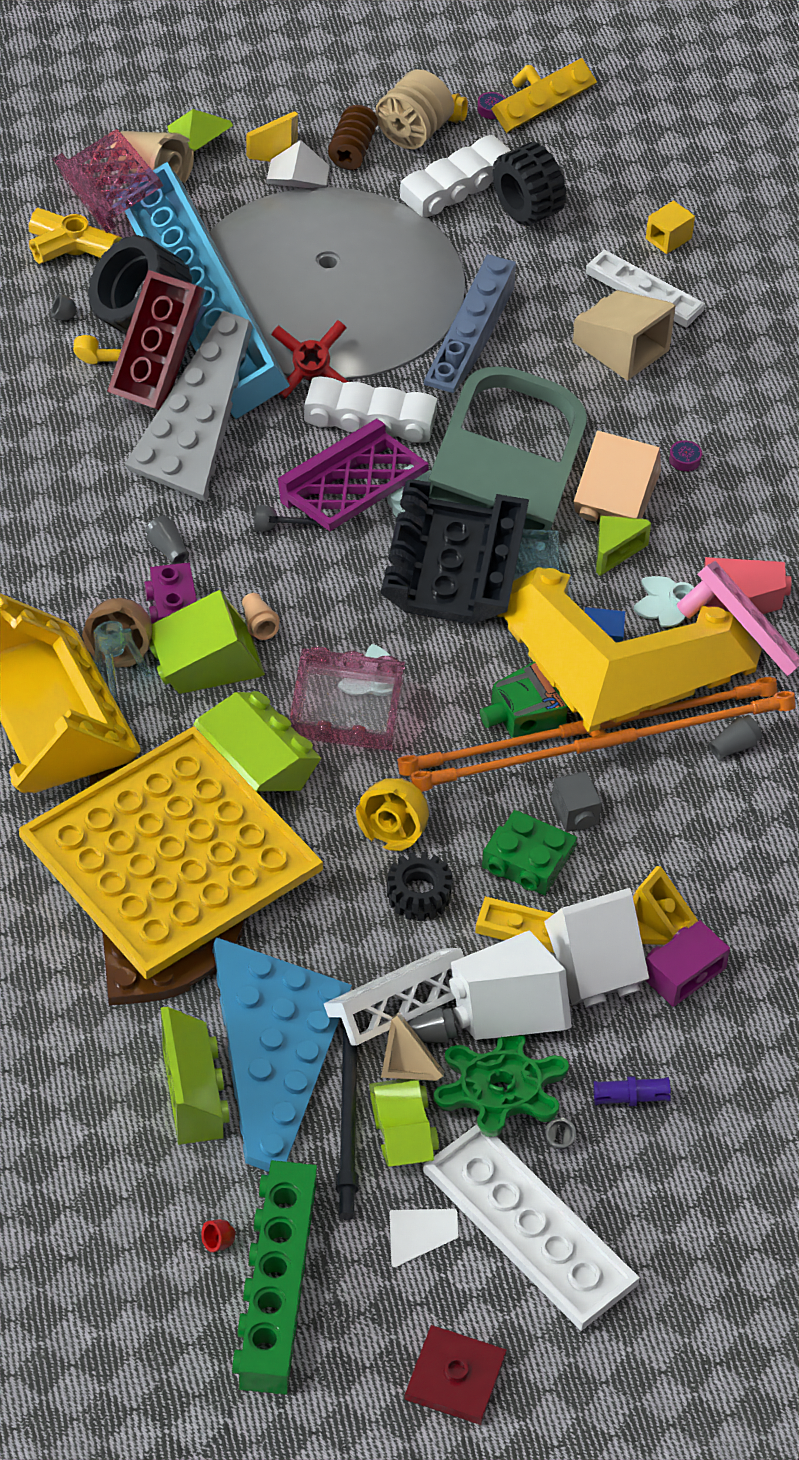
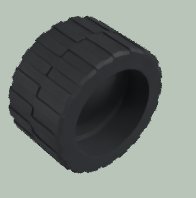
[88,235,192,335]

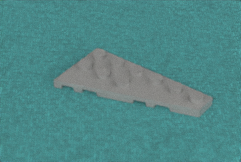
[125,310,253,502]

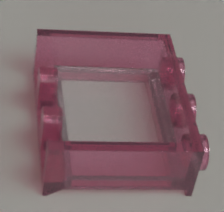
[289,646,405,751]

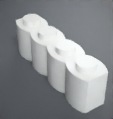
[400,135,511,218]
[304,377,437,443]

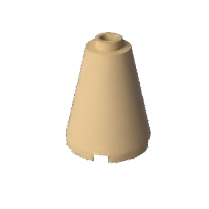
[111,131,194,183]

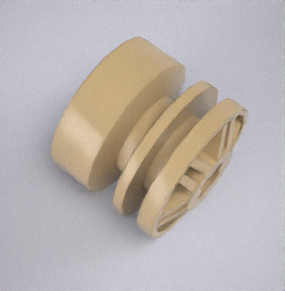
[375,69,454,149]

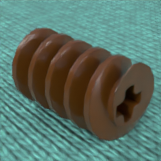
[328,105,378,170]

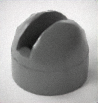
[51,294,76,321]
[545,1117,576,1150]

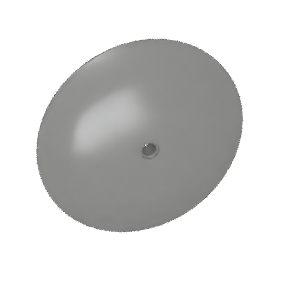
[209,187,465,380]

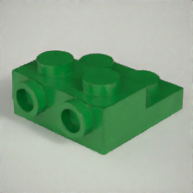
[482,809,578,896]

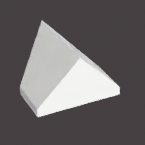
[267,140,330,188]

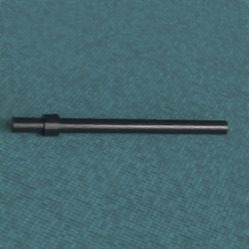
[335,1019,359,1220]

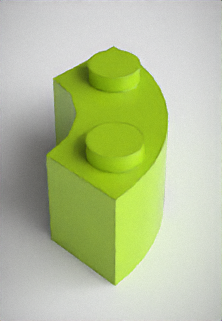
[369,1079,439,1167]

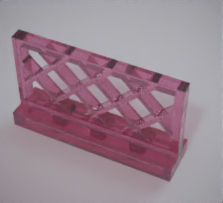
[52,129,163,233]

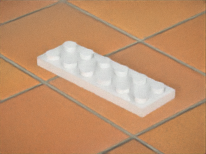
[423,1124,640,1331]

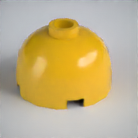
[356,778,429,851]

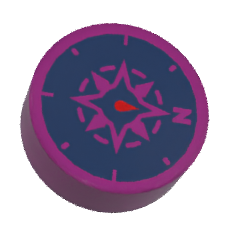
[477,92,506,119]
[669,440,702,471]

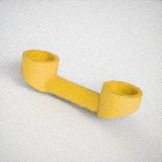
[73,335,121,364]

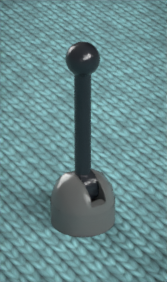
[254,505,331,532]

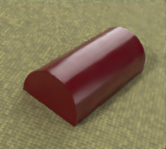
[107,270,206,410]

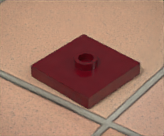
[404,1325,507,1425]

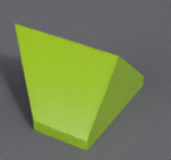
[167,109,233,151]

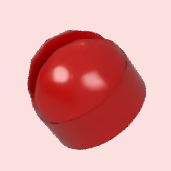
[201,1219,236,1252]

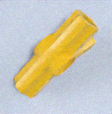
[29,208,122,264]

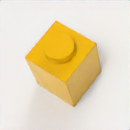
[645,200,695,254]

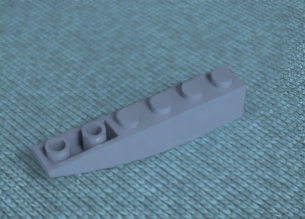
[424,254,516,393]

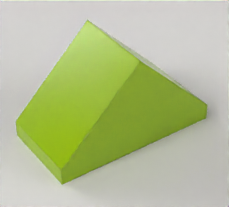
[596,516,651,576]

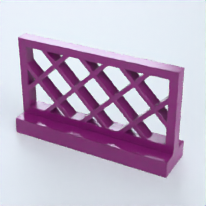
[278,418,429,532]

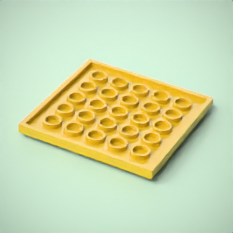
[19,726,323,980]

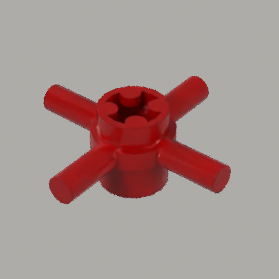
[271,320,349,399]

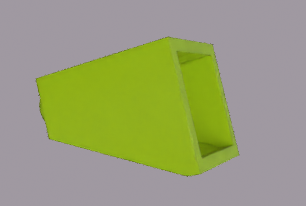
[150,590,265,694]

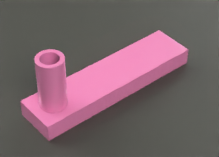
[677,561,799,676]

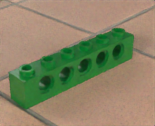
[232,1160,317,1395]

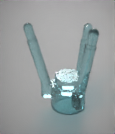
[94,621,151,705]

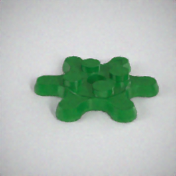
[434,1035,569,1137]

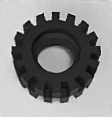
[387,852,453,921]

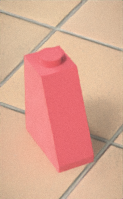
[704,557,791,614]

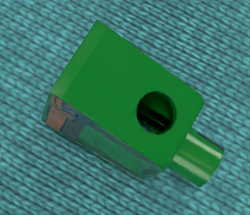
[480,661,568,738]

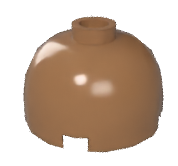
[82,598,152,668]

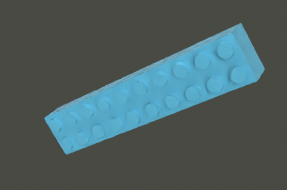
[116,162,290,419]

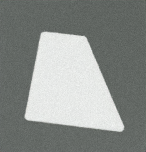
[389,1209,458,1267]

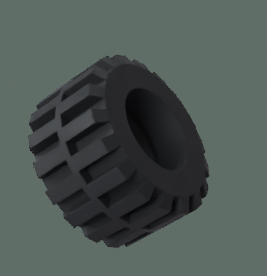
[492,142,567,226]

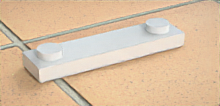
[586,250,705,328]

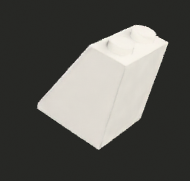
[544,888,649,1008]
[449,930,572,1040]

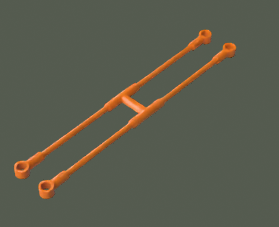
[397,677,796,792]

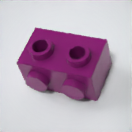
[144,562,197,624]
[645,920,730,1007]

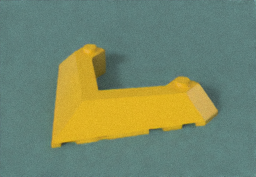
[497,567,762,733]

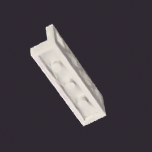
[324,948,464,1045]

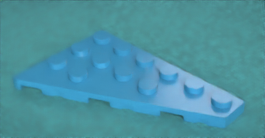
[212,937,352,1172]

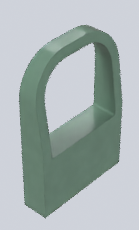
[427,366,587,543]

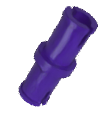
[593,1076,671,1106]

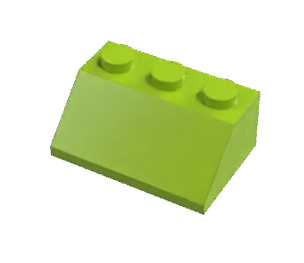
[193,691,321,791]
[161,1007,230,1145]

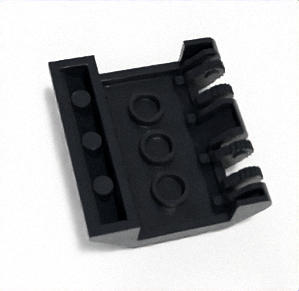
[381,479,529,624]

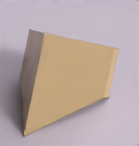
[381,1012,445,1081]

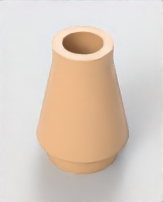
[242,593,280,640]

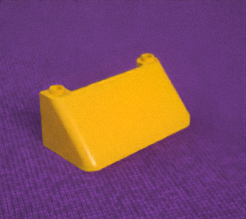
[0,593,141,793]

